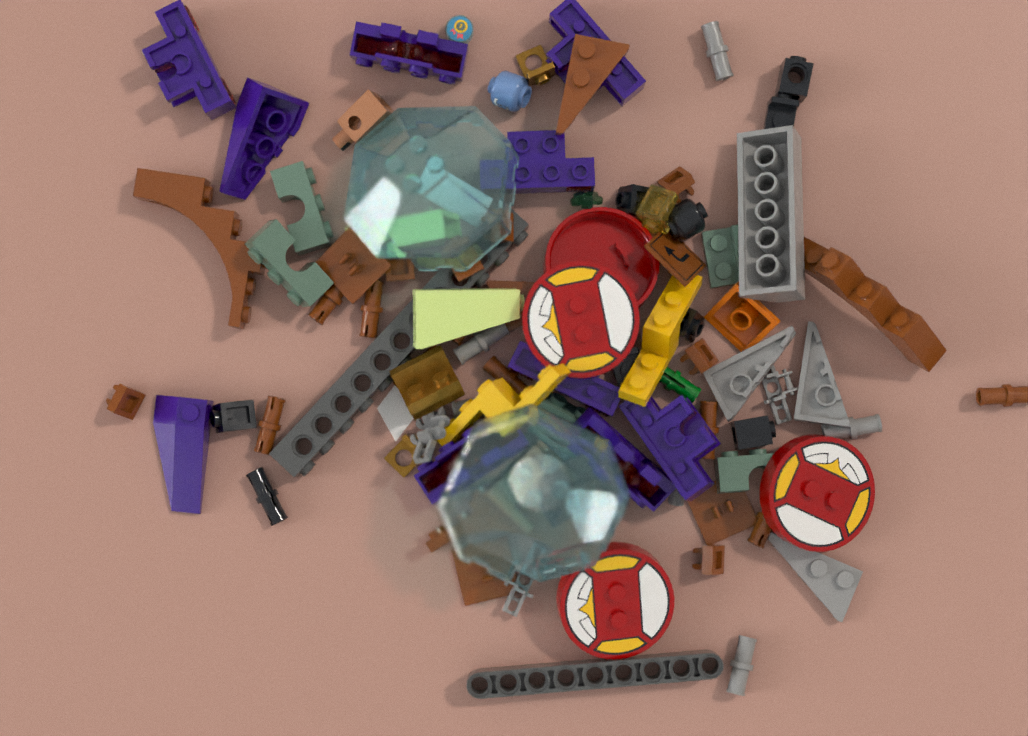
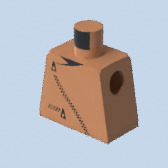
[332,89,398,151]

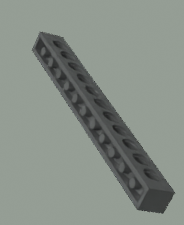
[269,201,529,477]

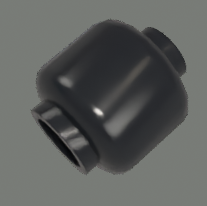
[663,198,708,241]

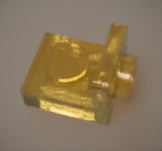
[636,184,679,234]

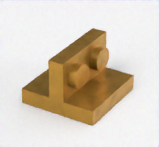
[389,345,466,420]

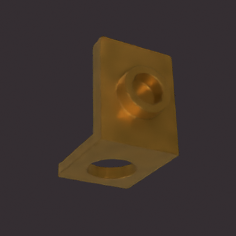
[516,45,555,86]
[384,434,427,478]

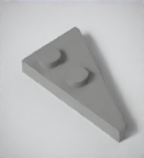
[794,321,850,428]
[703,326,796,422]
[768,532,863,622]

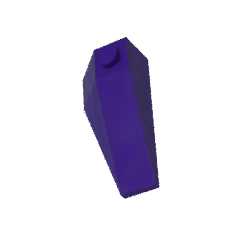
[219,77,309,200]
[153,395,214,514]

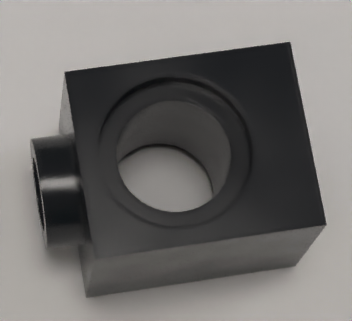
[775,56,814,103]
[730,416,776,450]

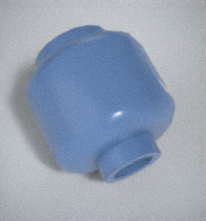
[488,71,532,112]

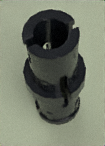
[246,467,288,526]

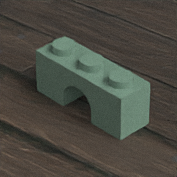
[270,161,334,256]
[245,219,334,307]
[714,448,779,494]

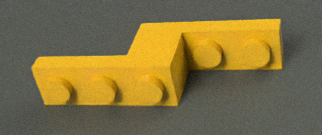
[618,275,703,407]
[437,364,571,446]

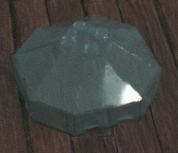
[344,106,519,271]
[437,404,630,582]

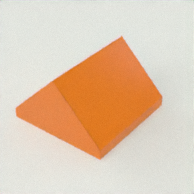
[704,282,781,352]

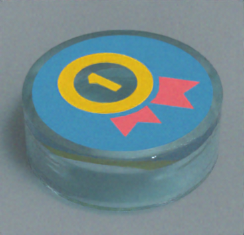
[445,15,474,44]

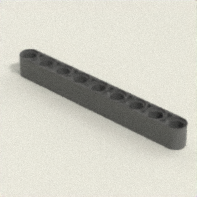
[466,649,724,699]

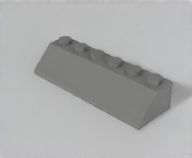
[737,125,805,303]

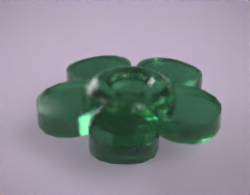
[570,191,603,209]

